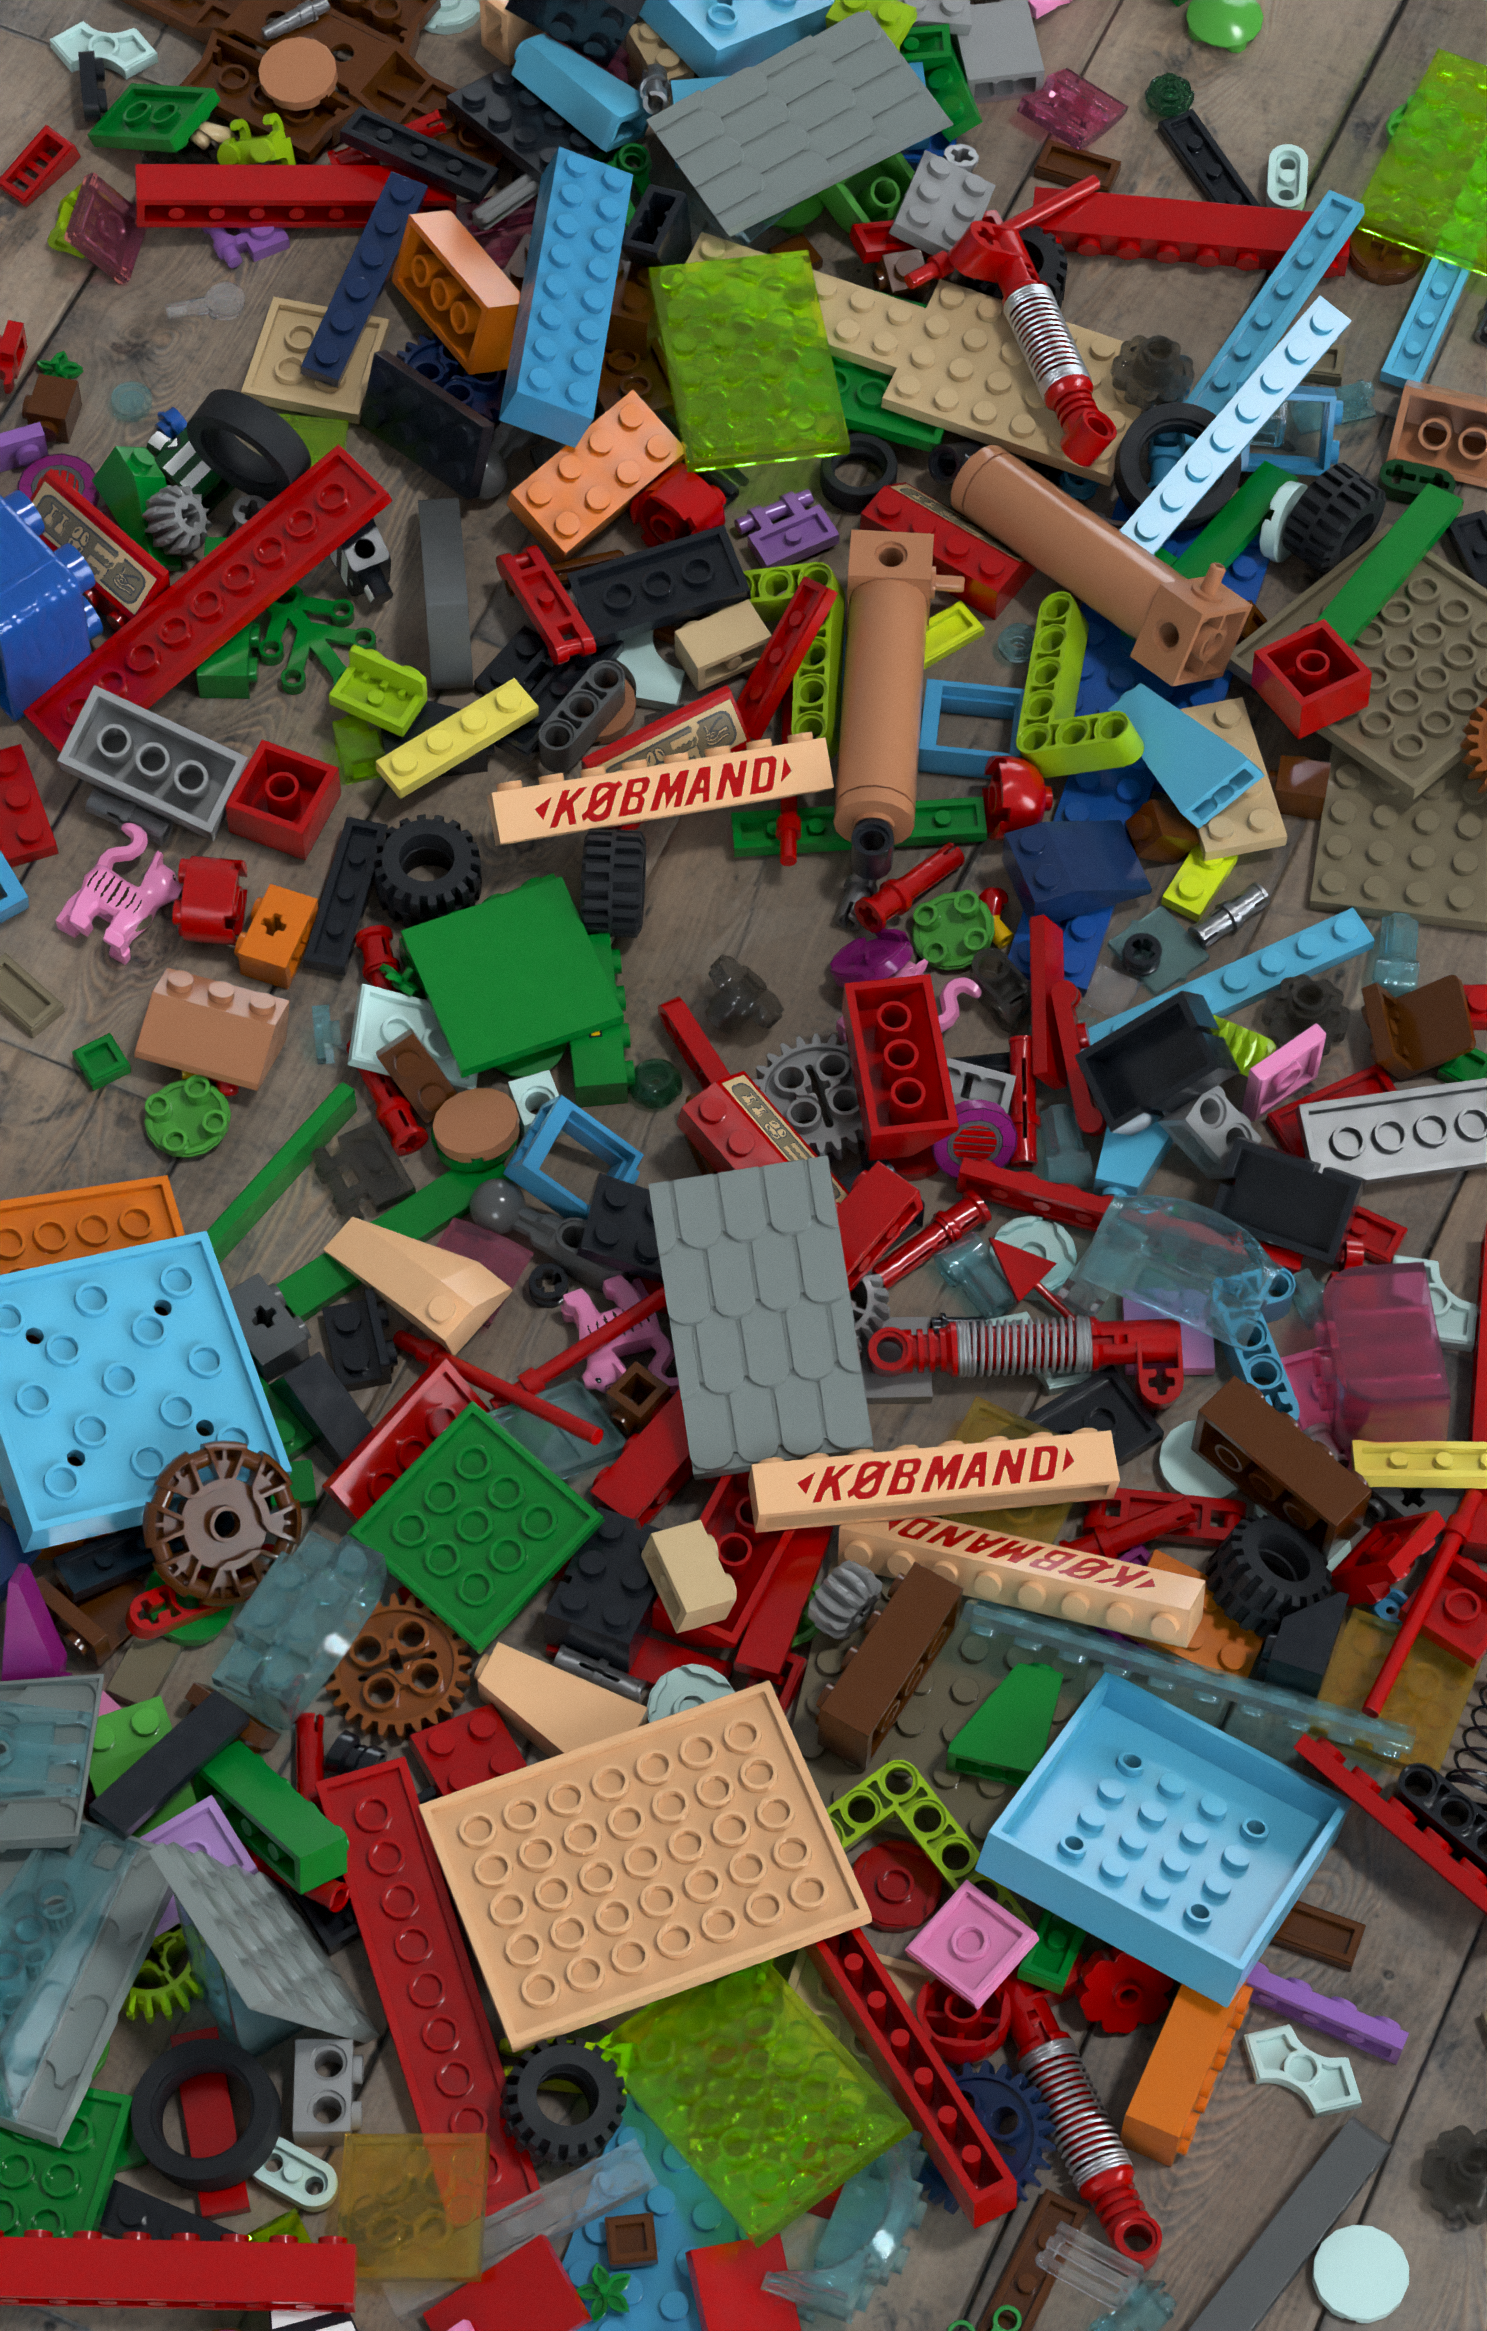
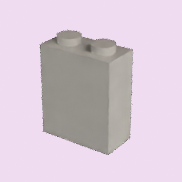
[950,0,1045,104]

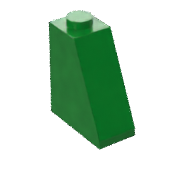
[946,1662,1064,1788]

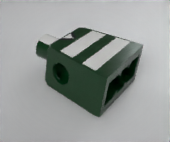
[146,428,235,517]

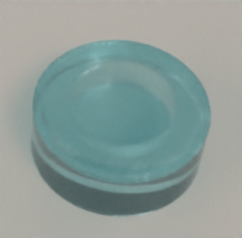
[111,381,152,423]

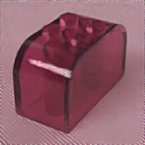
[1312,1262,1451,1453]

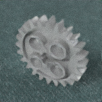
[752,1033,865,1161]

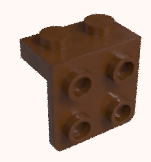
[1361,975,1476,1081]
[36,1577,146,1667]

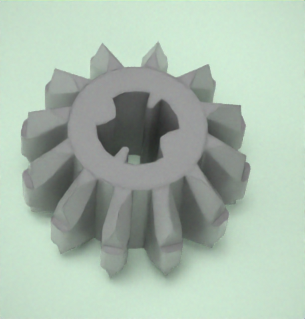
[141,485,213,556]
[808,1560,882,1640]

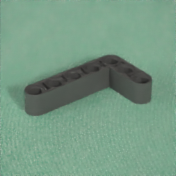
[418,497,474,690]

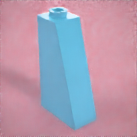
[511,33,653,152]
[1108,683,1265,829]
[1093,1111,1175,1206]

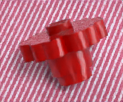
[1075,1946,1173,2033]

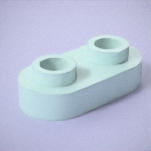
[1266,144,1308,210]
[252,2137,339,2212]

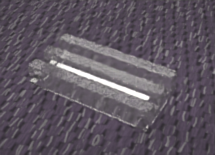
[1035,2221,1144,2312]

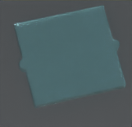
[1108,905,1210,997]

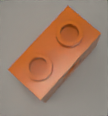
[234,884,319,990]

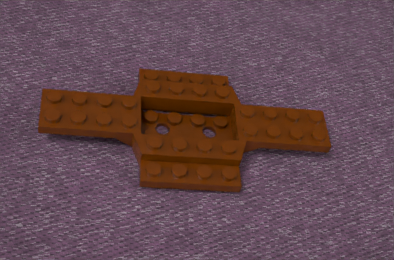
[120,0,509,171]

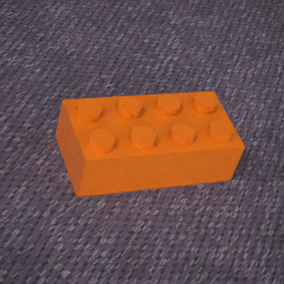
[392,210,521,375]
[506,390,687,562]
[1119,1976,1254,2167]

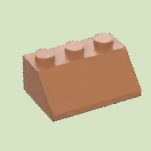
[1386,379,1487,488]
[134,968,290,1091]

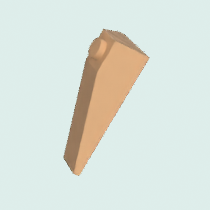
[323,1217,512,1356]

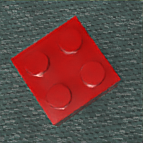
[1251,619,1372,739]
[225,739,341,861]

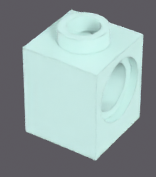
[508,1070,566,1139]

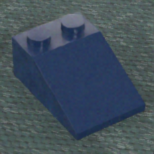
[1002,820,1152,923]

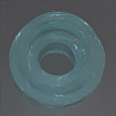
[998,623,1035,663]

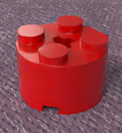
[630,463,726,548]
[172,856,247,946]

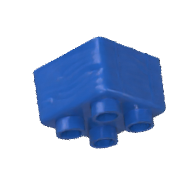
[0,490,104,722]

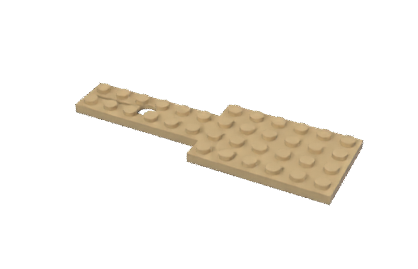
[671,232,1167,487]

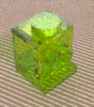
[332,714,385,785]

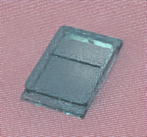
[487,1380,627,1480]

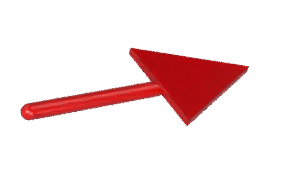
[989,1237,1076,1322]

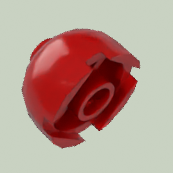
[981,756,1053,840]
[916,1979,1011,2065]

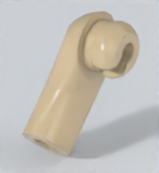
[190,122,239,150]

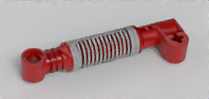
[948,221,1117,467]
[866,1315,1184,1410]
[999,1952,1162,2275]

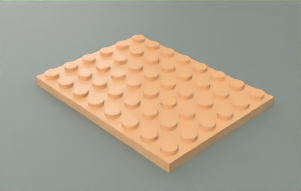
[418,1680,872,2053]

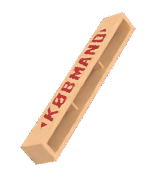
[487,732,834,846]
[748,1428,1120,1533]
[838,1516,1206,1648]

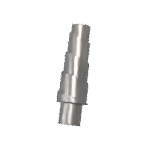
[261,0,330,41]

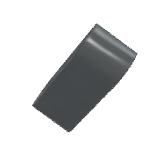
[539,660,625,773]

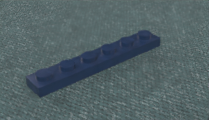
[300,171,428,388]

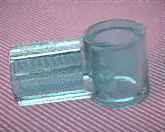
[1372,913,1419,997]
[1039,1104,1093,1189]
[934,1232,1016,1320]

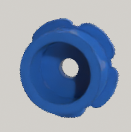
[155,407,187,440]

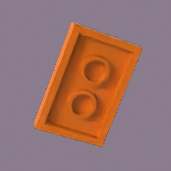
[1119,1549,1265,1694]

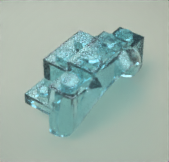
[1080,1193,1284,1351]
[211,1530,389,1730]
[760,2107,928,2324]

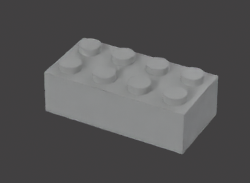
[57,685,249,842]

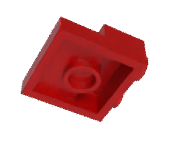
[1330,1510,1446,1606]
[1397,1554,1487,1669]

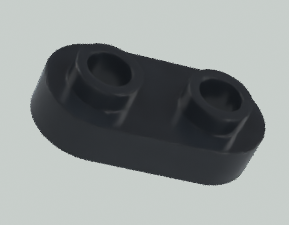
[78,50,108,123]

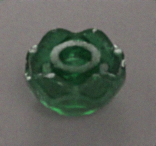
[1145,73,1194,118]
[630,1058,683,1109]

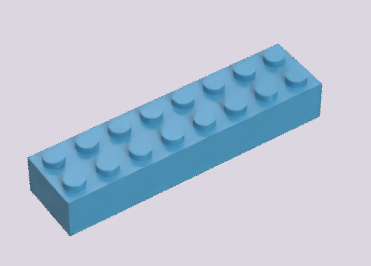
[499,147,633,448]

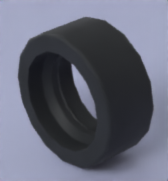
[820,433,898,514]

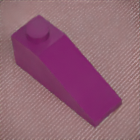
[1,1563,73,1681]

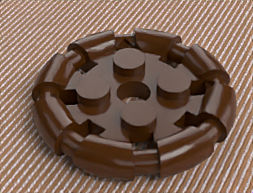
[142,1440,302,1607]

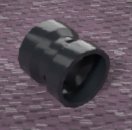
[324,1730,388,1776]

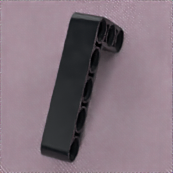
[1393,1763,1487,1885]

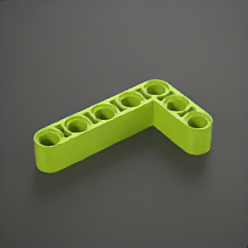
[734,562,845,760]
[1016,591,1145,778]
[826,1760,1034,1931]

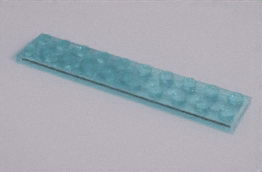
[961,1597,1417,1759]

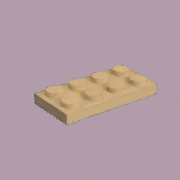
[1179,697,1288,861]

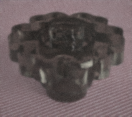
[1110,335,1195,411]
[705,954,784,1034]
[1261,974,1351,1056]
[1420,2125,1487,2225]

